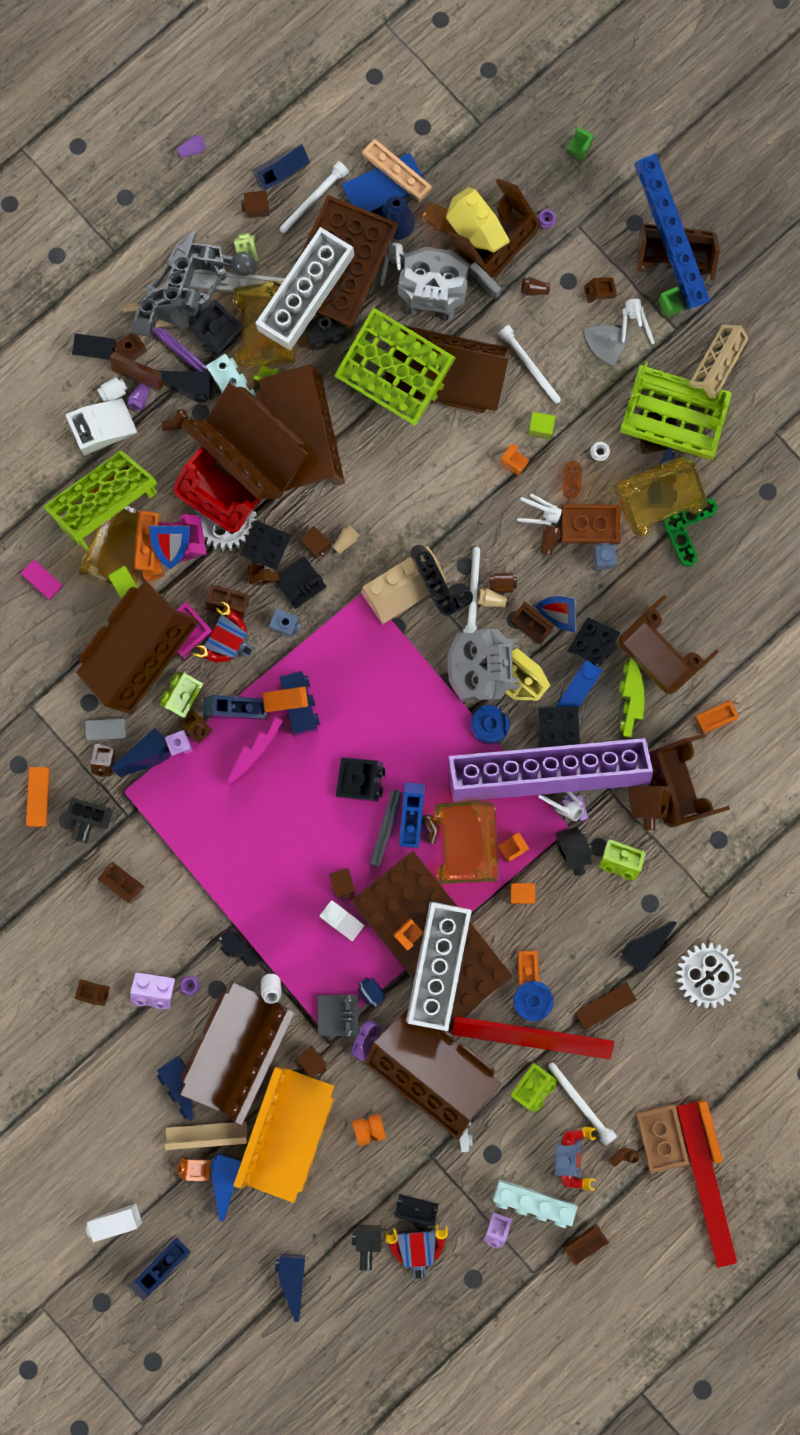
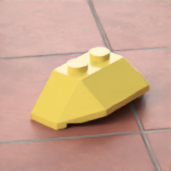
[446,187,510,252]
[505,648,550,701]

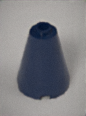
[378,195,415,240]

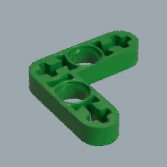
[663,499,718,568]

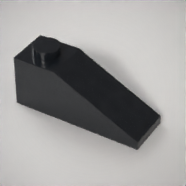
[160,371,212,402]
[621,921,677,972]

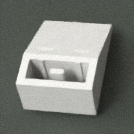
[66,398,137,455]

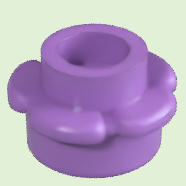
[537,210,556,229]
[180,976,200,996]

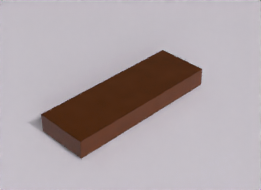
[109,352,163,391]
[575,982,637,1030]

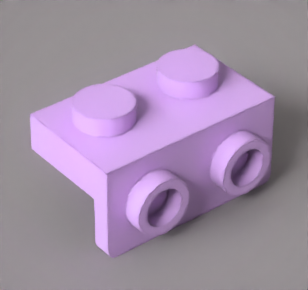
[130,972,175,1009]

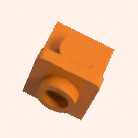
[178,1158,211,1181]

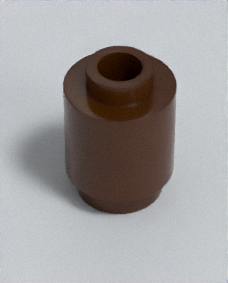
[490,573,517,592]

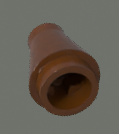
[521,277,550,296]
[540,525,561,555]

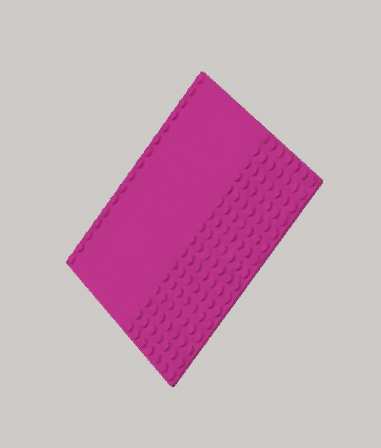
[125,593,569,1024]

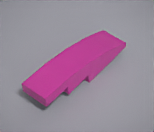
[227,717,284,785]

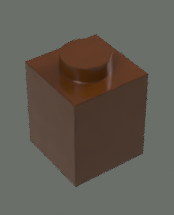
[241,190,270,218]
[300,526,331,559]
[329,868,356,900]
[296,1045,328,1078]

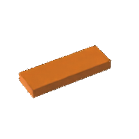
[133,510,159,572]
[262,687,308,712]
[26,767,50,827]
[517,951,539,986]
[696,1100,723,1163]

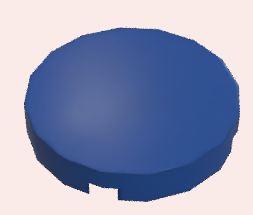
[470,705,510,745]
[513,981,554,1021]

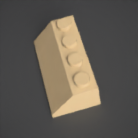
[361,546,447,624]

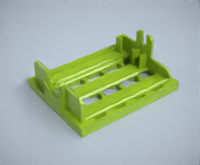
[334,307,456,426]
[620,361,732,461]
[43,450,158,551]

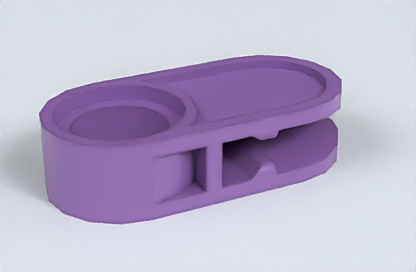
[352,1020,381,1061]

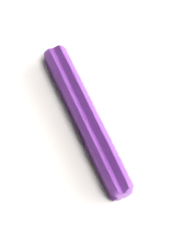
[153,328,208,372]

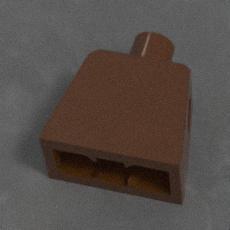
[628,786,671,830]

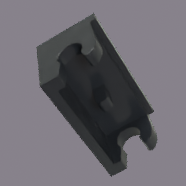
[72,333,116,360]
[394,1194,439,1227]

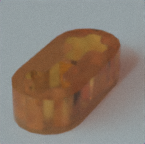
[563,461,582,499]

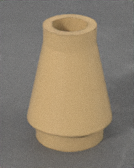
[332,525,360,554]
[477,588,507,608]

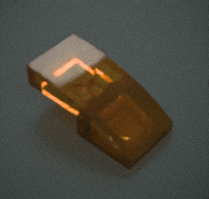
[422,202,457,234]

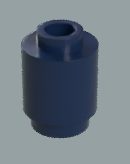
[357,977,386,1008]

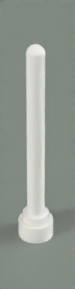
[279,161,349,233]
[497,325,561,404]
[463,547,480,633]
[548,1063,617,1146]

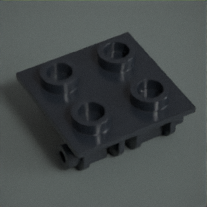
[240,520,291,570]
[275,556,327,609]
[568,617,620,667]
[538,706,580,747]

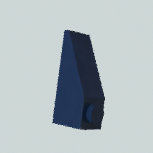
[203,695,268,719]
[111,728,171,777]
[129,1237,190,1301]
[275,1253,306,1322]

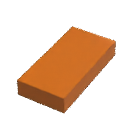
[694,700,739,734]

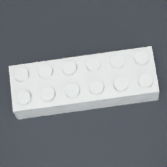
[256,227,354,351]
[406,901,472,1031]

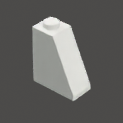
[319,900,365,941]
[86,1203,142,1242]

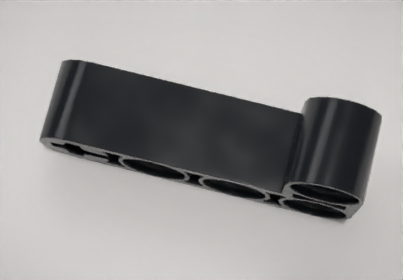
[410,545,473,616]

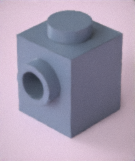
[593,543,617,571]
[269,609,301,638]

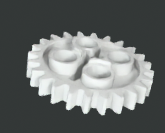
[195,509,257,551]
[675,943,742,1008]

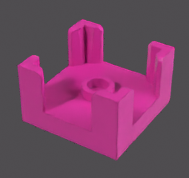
[158,514,206,563]
[177,602,212,660]

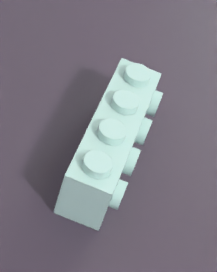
[206,354,258,399]
[492,1179,578,1228]

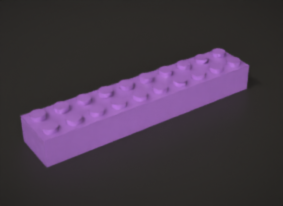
[448,738,653,803]

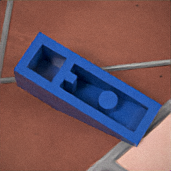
[556,660,603,708]
[399,782,425,848]
[210,1152,242,1222]

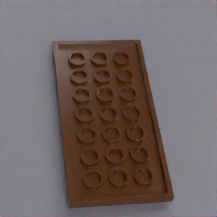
[350,850,512,1027]

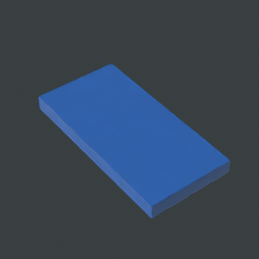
[342,153,423,213]

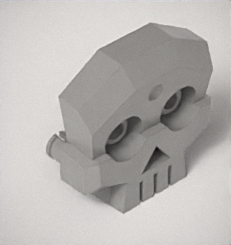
[397,247,470,321]
[448,629,520,701]

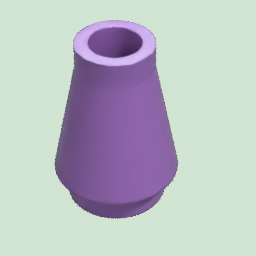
[177,134,207,158]
[127,383,150,411]

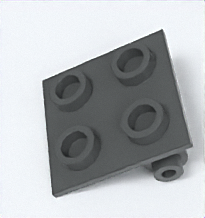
[318,995,358,1036]

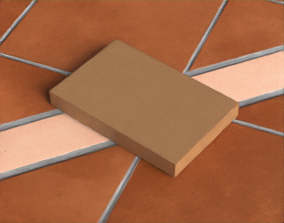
[635,1104,690,1174]

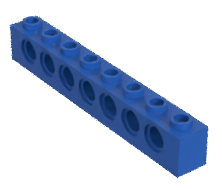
[634,153,710,310]

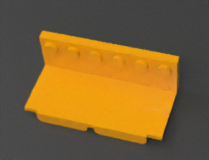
[233,1066,335,1203]

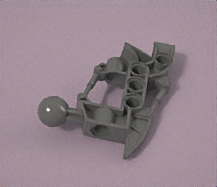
[131,232,256,337]

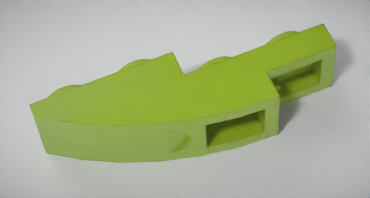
[619,657,644,739]

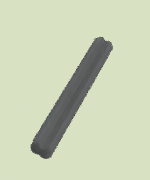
[370,790,402,867]

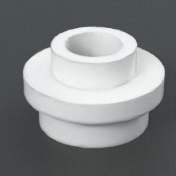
[590,442,610,461]

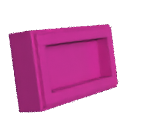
[21,560,63,600]

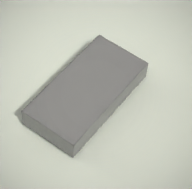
[469,262,502,299]
[85,718,127,741]

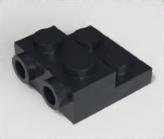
[187,299,243,355]
[336,757,386,802]
[218,931,261,967]

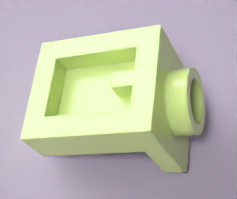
[234,233,258,261]

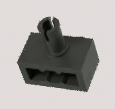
[304,317,347,350]
[66,797,113,844]
[555,827,593,876]
[352,1224,381,1271]

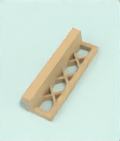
[689,325,749,398]
[165,1121,248,1150]

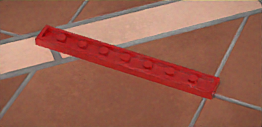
[452,1016,614,1059]
[676,1101,737,1268]

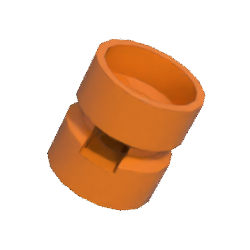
[352,1113,387,1147]

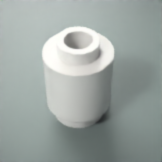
[97,377,127,402]
[261,974,281,1004]

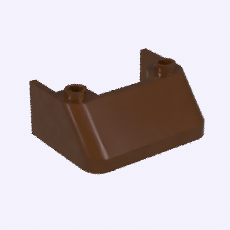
[448,179,539,277]
[636,224,720,280]
[619,595,719,694]
[649,734,730,828]

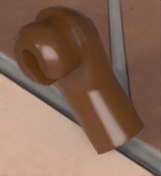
[162,409,188,431]
[421,815,440,845]
[608,1148,639,1167]

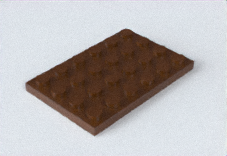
[298,195,398,329]

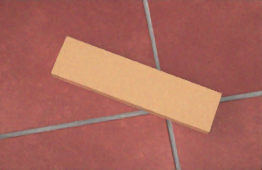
[362,138,432,202]

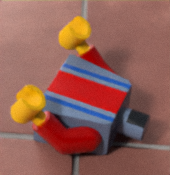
[193,601,255,663]
[555,1126,596,1191]
[384,1225,448,1279]

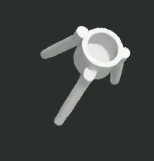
[380,243,405,286]
[621,299,655,344]
[517,494,562,526]
[538,792,584,821]

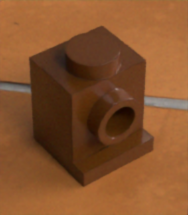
[115,332,147,361]

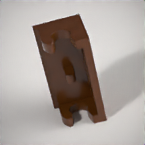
[206,584,249,620]
[510,601,555,645]
[98,862,145,904]
[563,1224,609,1266]

